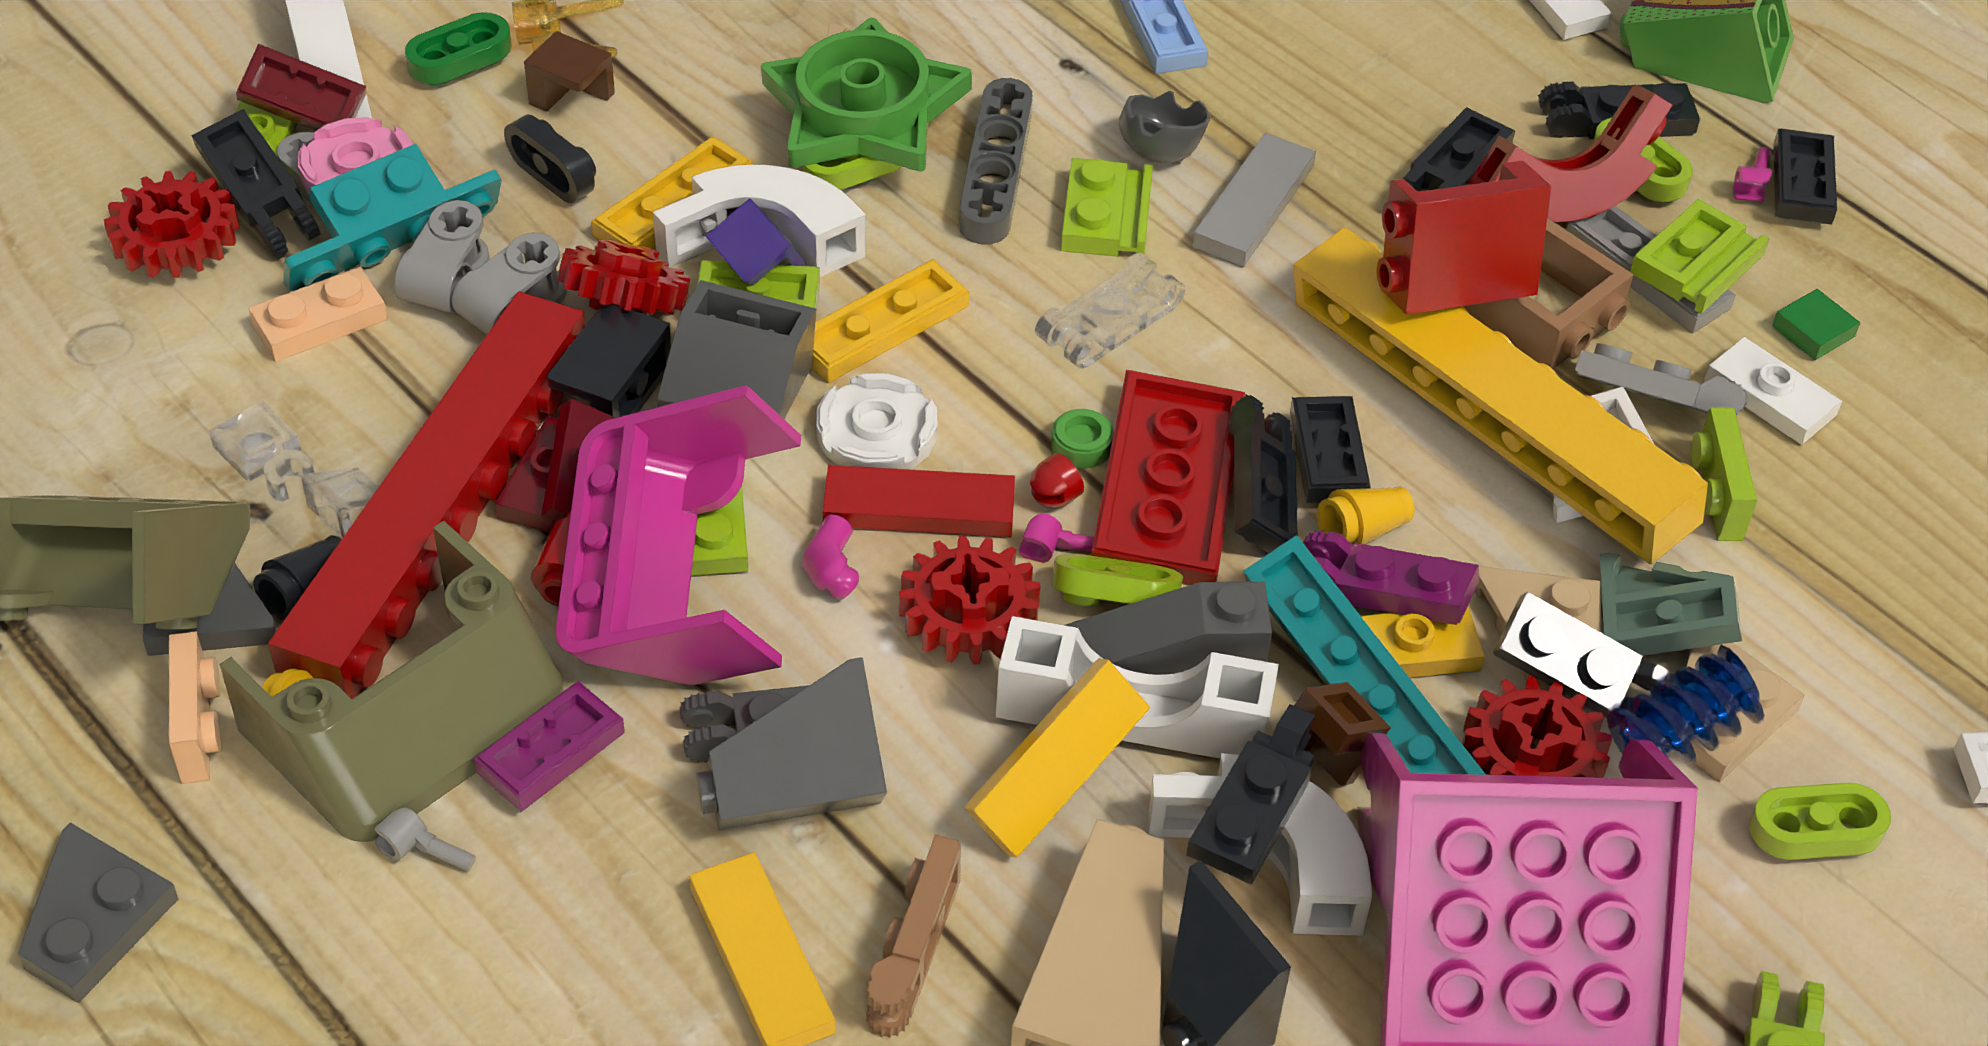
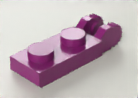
[1303,530,1479,625]

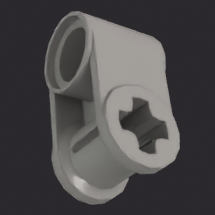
[394,200,490,314]
[452,232,567,335]

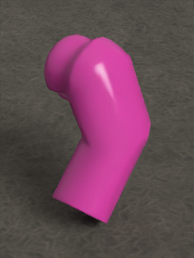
[802,514,859,599]

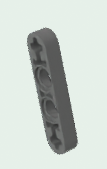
[959,78,1033,244]

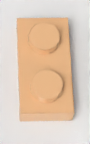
[249,266,388,362]
[169,632,221,784]

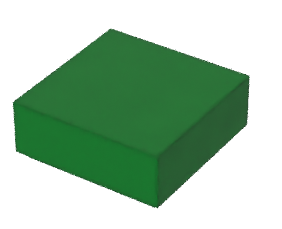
[1772,288,1861,360]

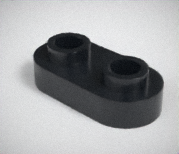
[504,114,596,203]

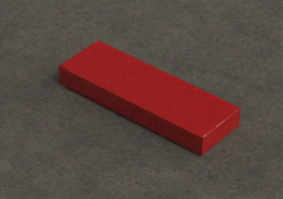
[822,465,1015,537]

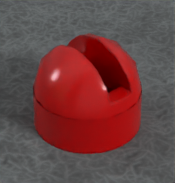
[1030,453,1084,509]

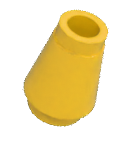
[1317,486,1415,545]

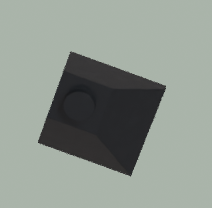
[1161,860,1291,1046]

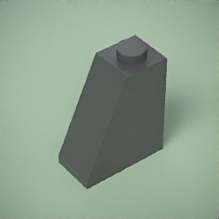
[697,657,887,831]

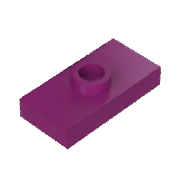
[474,681,625,812]

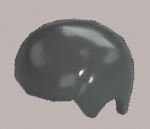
[1119,91,1211,163]

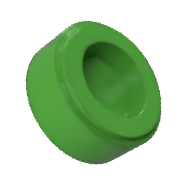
[1051,409,1114,469]

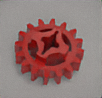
[104,171,239,278]
[557,240,691,316]
[899,535,1041,665]
[1461,676,1612,778]

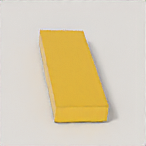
[591,136,754,249]
[812,259,970,383]
[963,658,1151,858]
[689,852,836,1046]

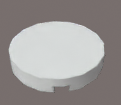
[816,373,938,470]

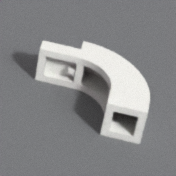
[653,165,866,277]
[1148,753,1372,936]

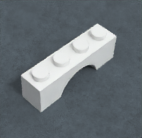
[996,616,1279,759]

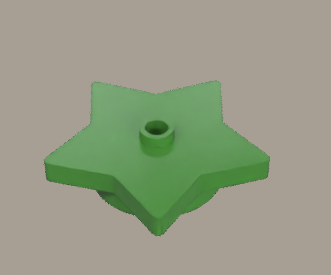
[761,18,972,172]

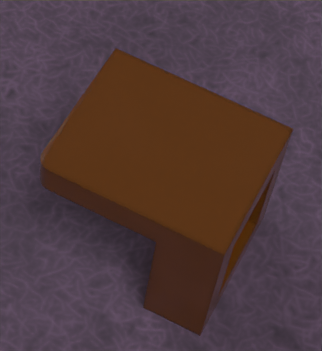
[524,31,615,112]
[1294,682,1391,786]

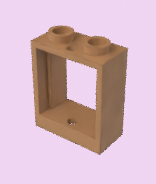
[1463,218,1634,369]

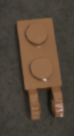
[866,834,961,1038]

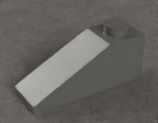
[1064,582,1272,675]

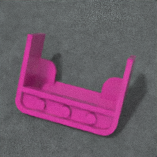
[556,385,801,685]

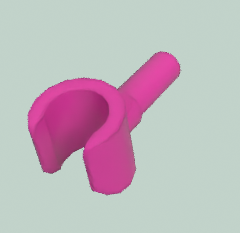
[1733,147,1772,202]
[1019,513,1094,563]

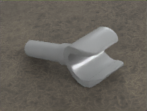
[375,808,476,872]

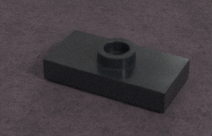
[1773,128,1837,225]
[1290,396,1371,503]

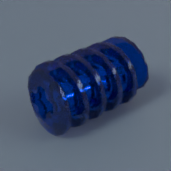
[1606,644,1765,765]

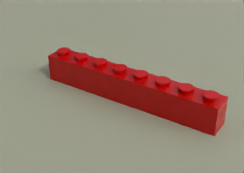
[268,291,585,699]

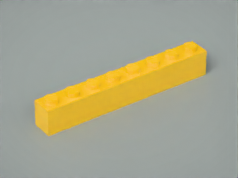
[1294,227,1708,565]

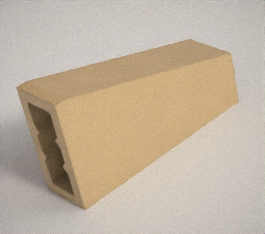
[1011,819,1164,1046]

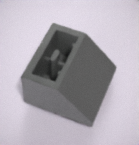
[657,280,816,419]

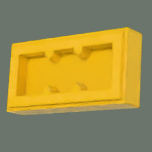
[1361,606,1485,678]

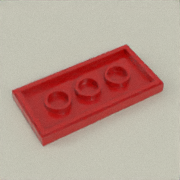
[1091,370,1245,585]

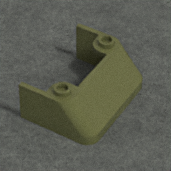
[0,495,250,629]
[219,521,564,842]

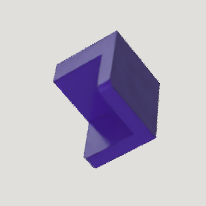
[705,198,808,286]

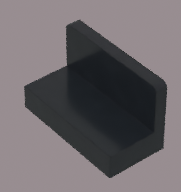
[548,304,671,418]

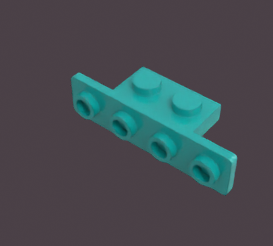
[283,144,502,293]

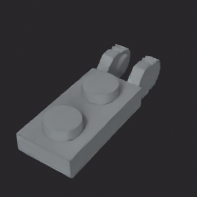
[1575,343,1748,416]

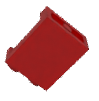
[1377,160,1551,315]

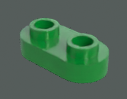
[405,12,512,85]

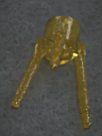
[512,0,624,58]

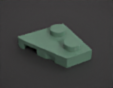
[1599,553,1742,656]

